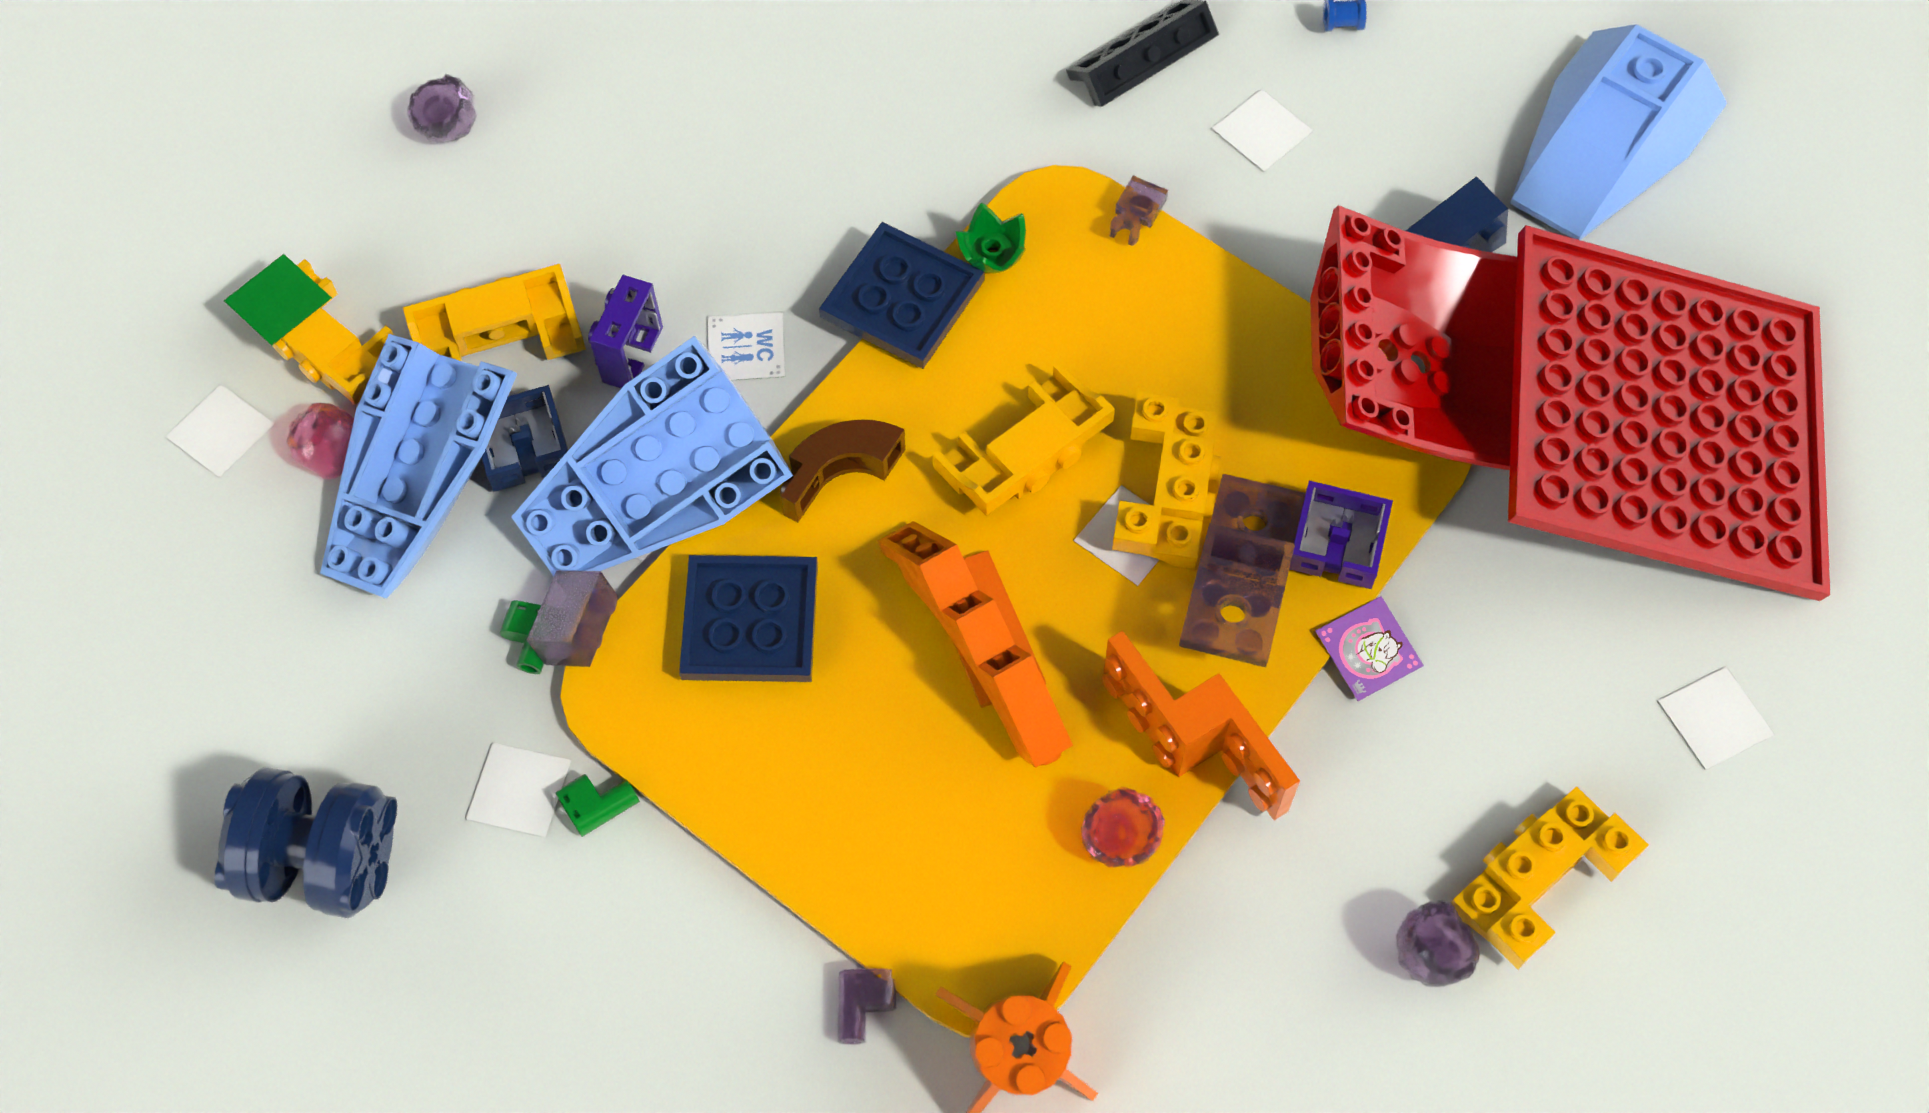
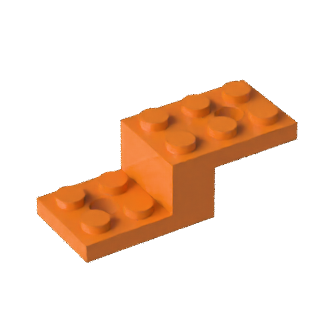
[1102,631,1300,821]

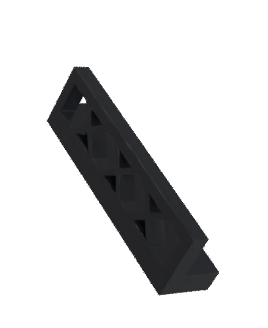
[1066,0,1219,107]

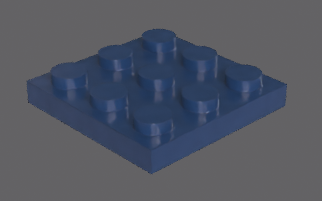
[819,222,985,369]
[679,555,818,682]

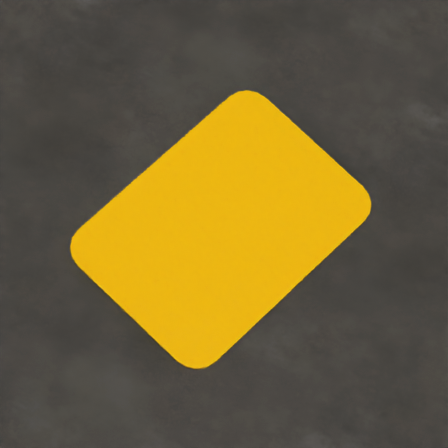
[560,165,1472,1038]

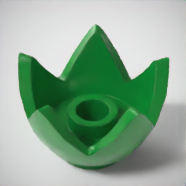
[956,203,1026,274]

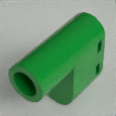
[499,600,561,674]
[555,774,640,837]

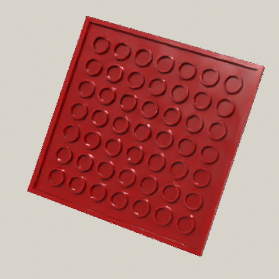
[1508,225,1830,601]

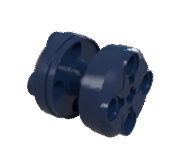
[214,767,398,918]

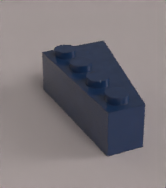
[1406,176,1508,252]

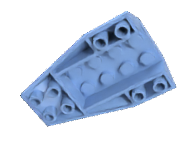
[1510,24,1727,240]
[320,334,517,599]
[512,336,793,586]

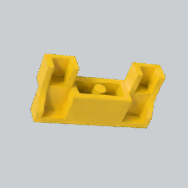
[272,259,394,405]
[403,264,586,361]
[932,362,1115,516]
[1112,391,1221,570]
[1447,786,1649,970]

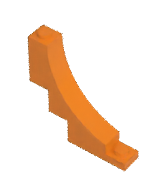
[877,521,1073,768]

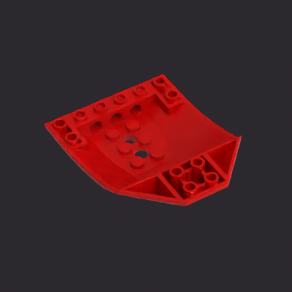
[1310,205,1517,470]

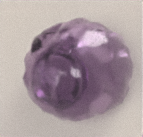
[407,74,477,143]
[1396,900,1480,987]

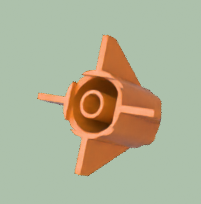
[935,961,1098,1113]

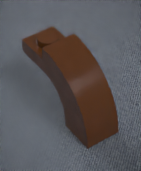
[780,420,906,523]

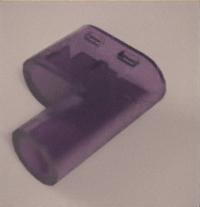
[838,969,896,1045]

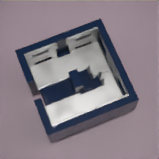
[482,385,568,492]

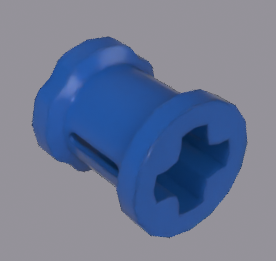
[1323,0,1367,32]

